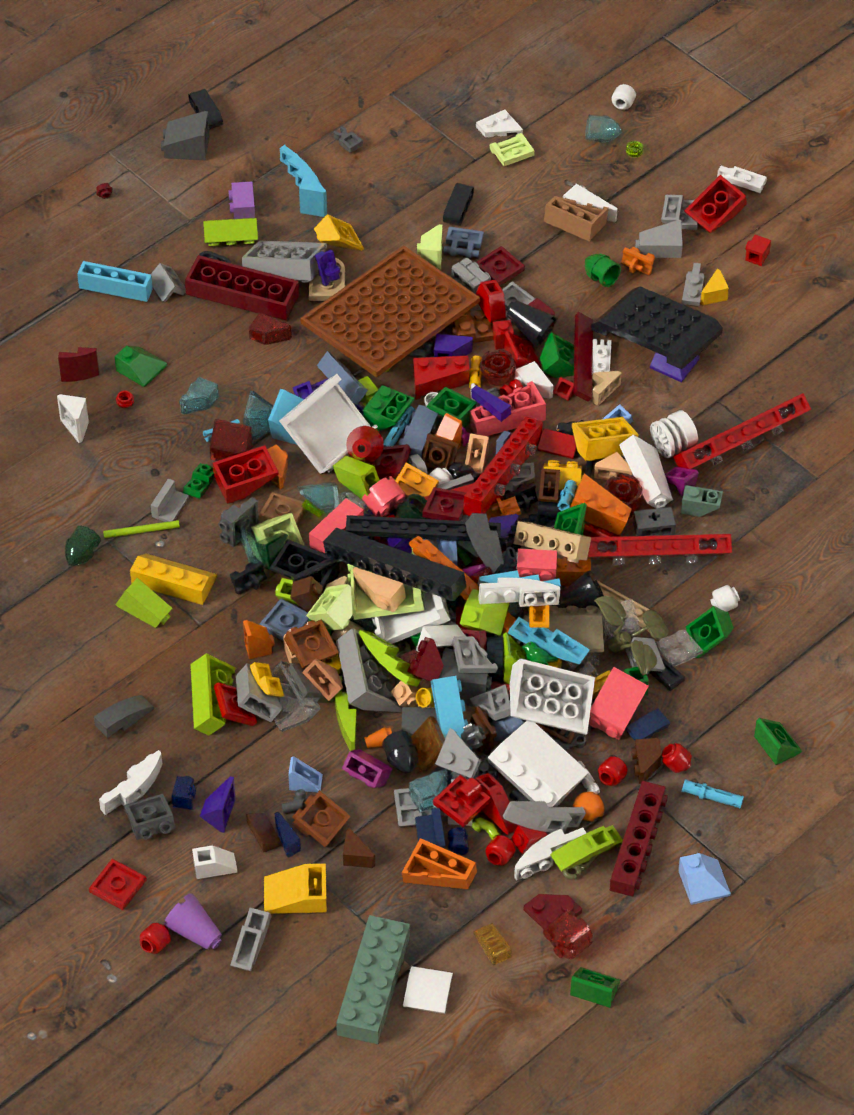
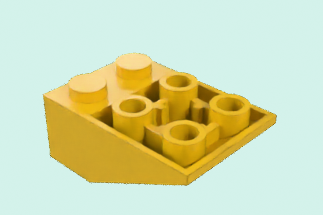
[264,864,327,914]

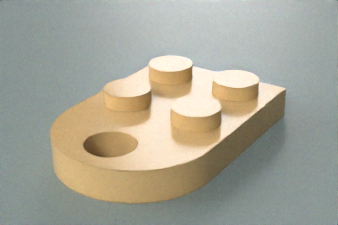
[309,258,345,301]

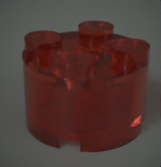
[604,474,642,519]
[543,910,593,959]

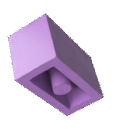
[228,182,255,219]

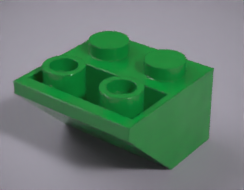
[363,385,414,431]

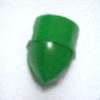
[585,254,621,287]

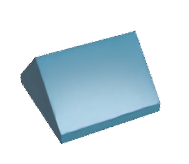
[299,170,327,217]

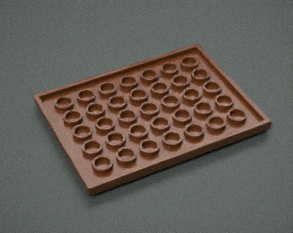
[300,246,480,378]

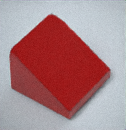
[553,377,574,401]

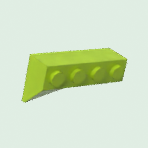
[191,653,236,736]

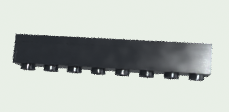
[323,528,467,601]

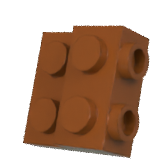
[450,310,493,343]
[284,619,339,669]
[292,790,351,847]

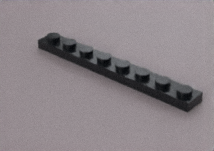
[346,515,501,542]

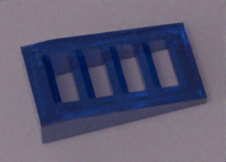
[274,812,301,858]

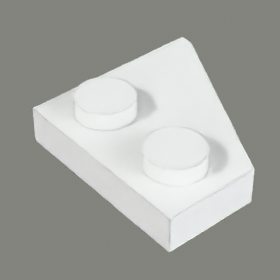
[476,110,523,137]

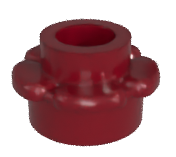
[96,183,113,199]

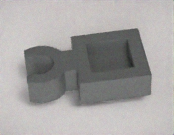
[333,126,363,153]

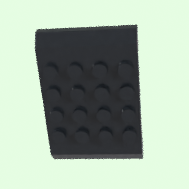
[591,286,723,369]

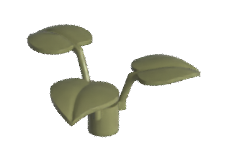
[594,596,669,676]

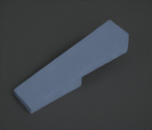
[317,351,368,405]

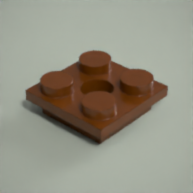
[422,433,459,471]
[469,706,497,756]

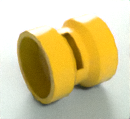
[416,688,435,708]

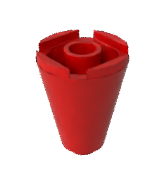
[346,426,384,463]

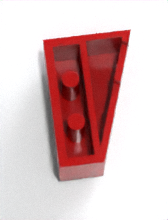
[413,356,469,400]

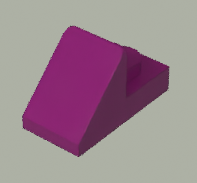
[665,467,699,497]

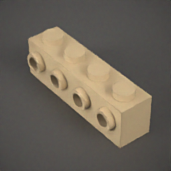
[513,521,591,563]

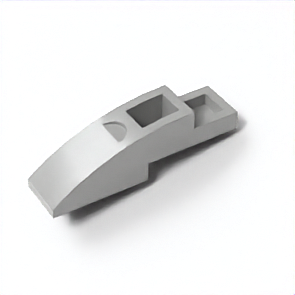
[503,801,586,833]

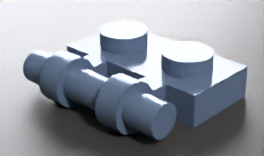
[443,227,484,258]

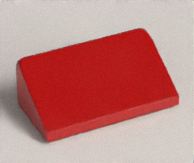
[538,429,577,459]

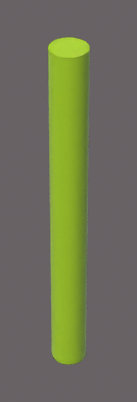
[103,520,180,538]

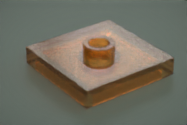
[411,716,445,773]

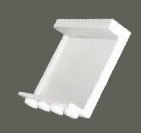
[279,374,378,474]
[372,591,451,644]

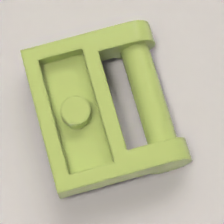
[490,133,535,166]

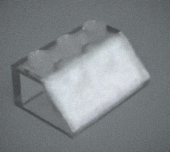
[271,661,321,732]

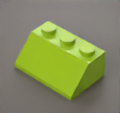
[203,218,258,246]

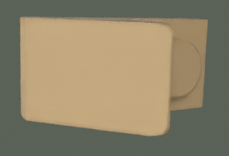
[592,371,621,406]

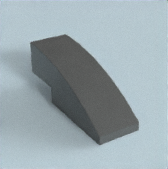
[465,513,504,574]
[94,695,154,738]

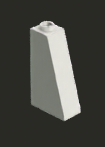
[619,435,673,509]

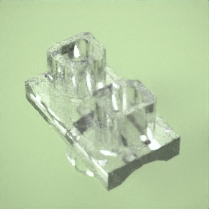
[565,652,600,677]

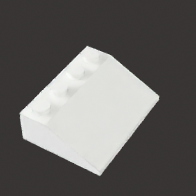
[510,659,595,735]
[488,721,589,807]

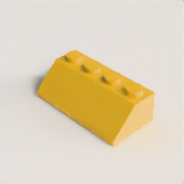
[130,554,217,605]

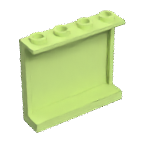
[347,548,424,620]

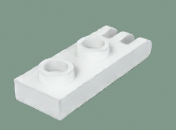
[592,339,611,378]

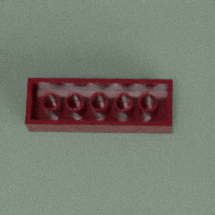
[185,255,299,321]

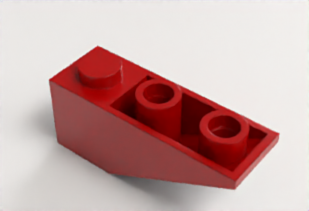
[475,773,518,835]

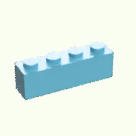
[77,261,153,302]
[430,676,472,750]

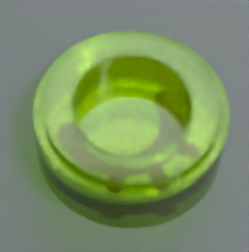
[626,141,643,157]

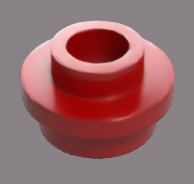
[116,390,134,408]

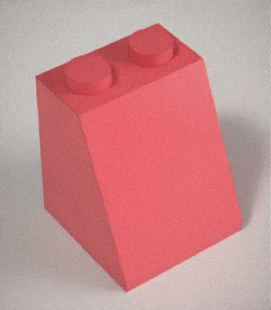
[589,667,649,740]

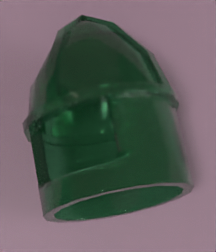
[395,494,427,519]
[65,525,101,566]

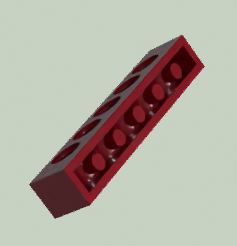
[609,781,668,897]

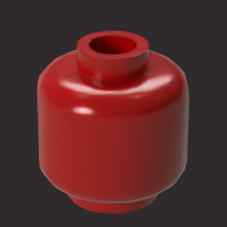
[662,743,692,773]
[598,756,628,786]
[485,835,516,866]
[139,923,171,954]

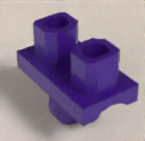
[315,249,340,286]

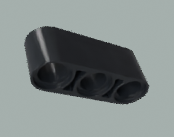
[188,89,223,129]
[443,183,474,226]

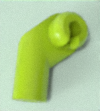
[472,818,500,839]

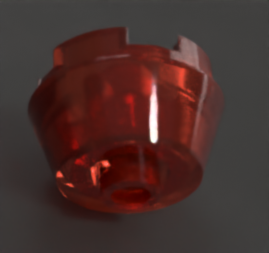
[480,349,516,386]

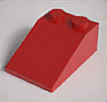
[684,175,747,233]
[212,445,279,504]

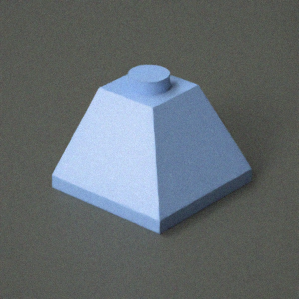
[678,853,731,905]

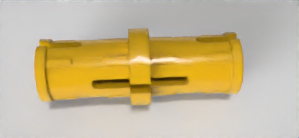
[469,356,483,389]

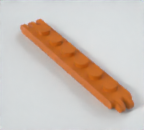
[409,536,517,638]

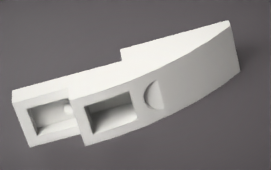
[478,578,560,607]
[99,750,163,815]
[514,828,586,881]

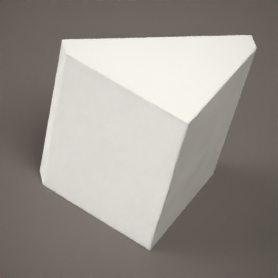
[57,394,89,443]
[416,624,466,653]

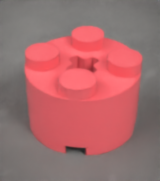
[362,476,406,517]

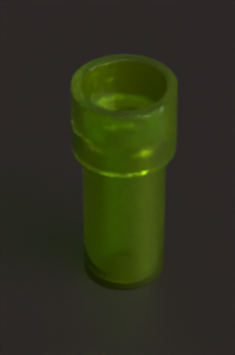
[301,499,323,518]

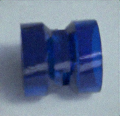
[448,827,469,856]

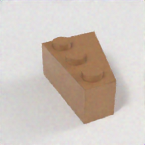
[544,196,609,241]

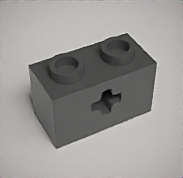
[633,507,676,536]

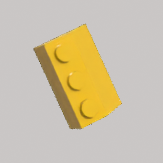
[572,417,639,461]

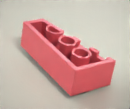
[470,381,546,436]

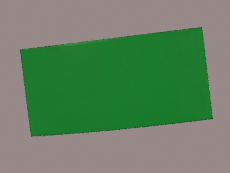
[183,463,214,499]

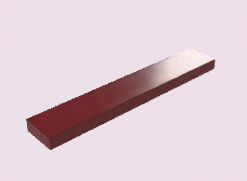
[573,312,593,402]

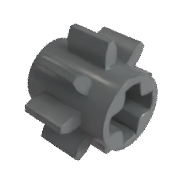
[461,723,486,749]

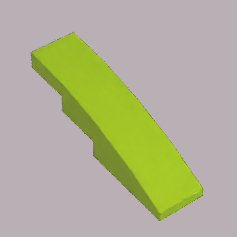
[359,630,421,687]
[335,676,357,751]

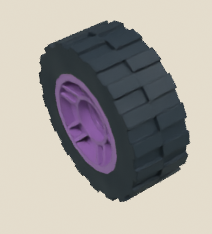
[487,637,503,680]

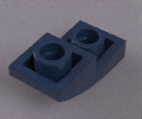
[625,709,670,740]

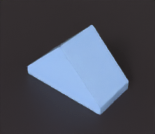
[288,756,323,793]

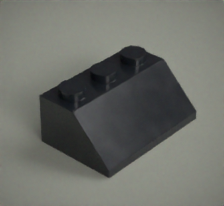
[270,539,340,590]

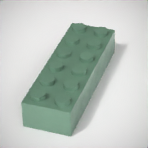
[336,915,410,1044]

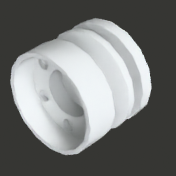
[650,410,698,458]

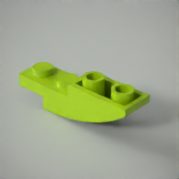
[550,825,623,872]

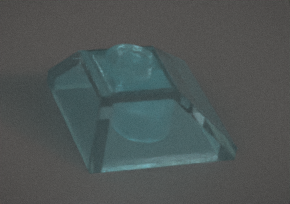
[243,391,273,443]
[297,482,339,513]

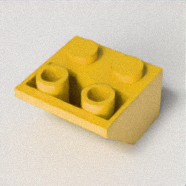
[544,460,582,490]

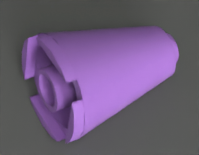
[164,893,222,950]

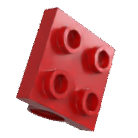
[433,775,491,827]

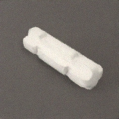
[578,761,600,794]

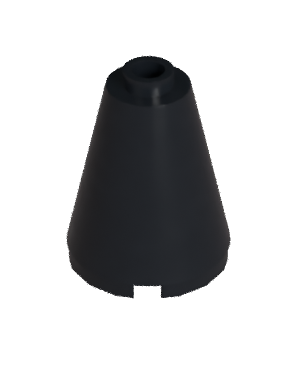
[506,301,558,347]
[550,570,604,608]

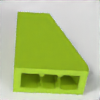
[333,456,380,499]
[115,578,172,628]

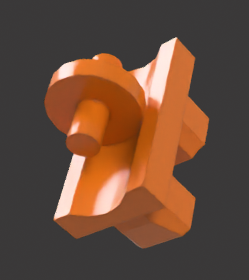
[621,247,655,275]
[485,496,521,521]

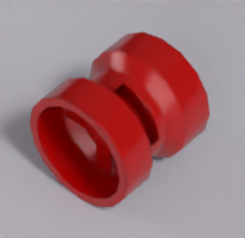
[499,379,524,396]

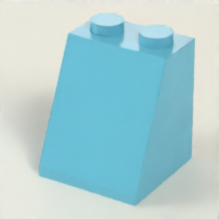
[268,389,304,445]

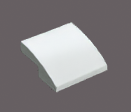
[403,966,453,1014]

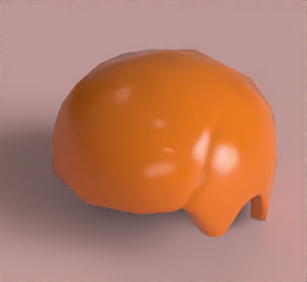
[572,792,605,822]

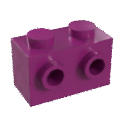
[342,749,393,788]

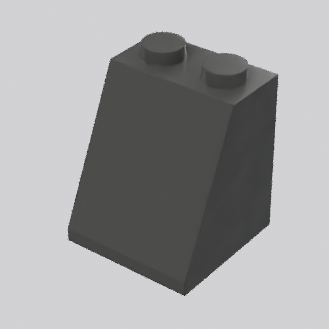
[161,111,210,161]
[439,647,492,706]

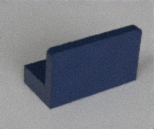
[415,808,446,849]

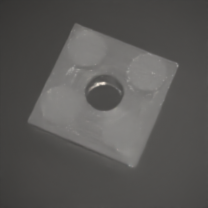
[602,599,640,639]
[655,629,703,667]

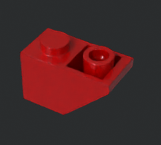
[475,280,506,323]

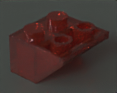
[210,419,253,461]

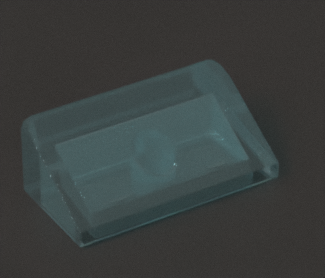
[240,527,262,564]

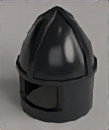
[382,731,418,774]

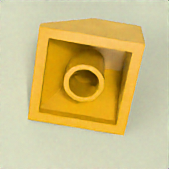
[314,214,364,251]

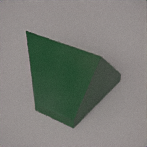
[255,533,288,570]

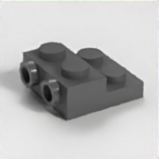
[218,497,259,547]
[124,794,176,840]

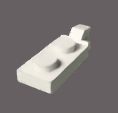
[717,166,767,193]

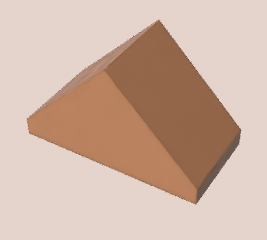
[302,659,343,701]

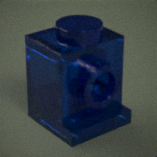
[172,776,196,810]

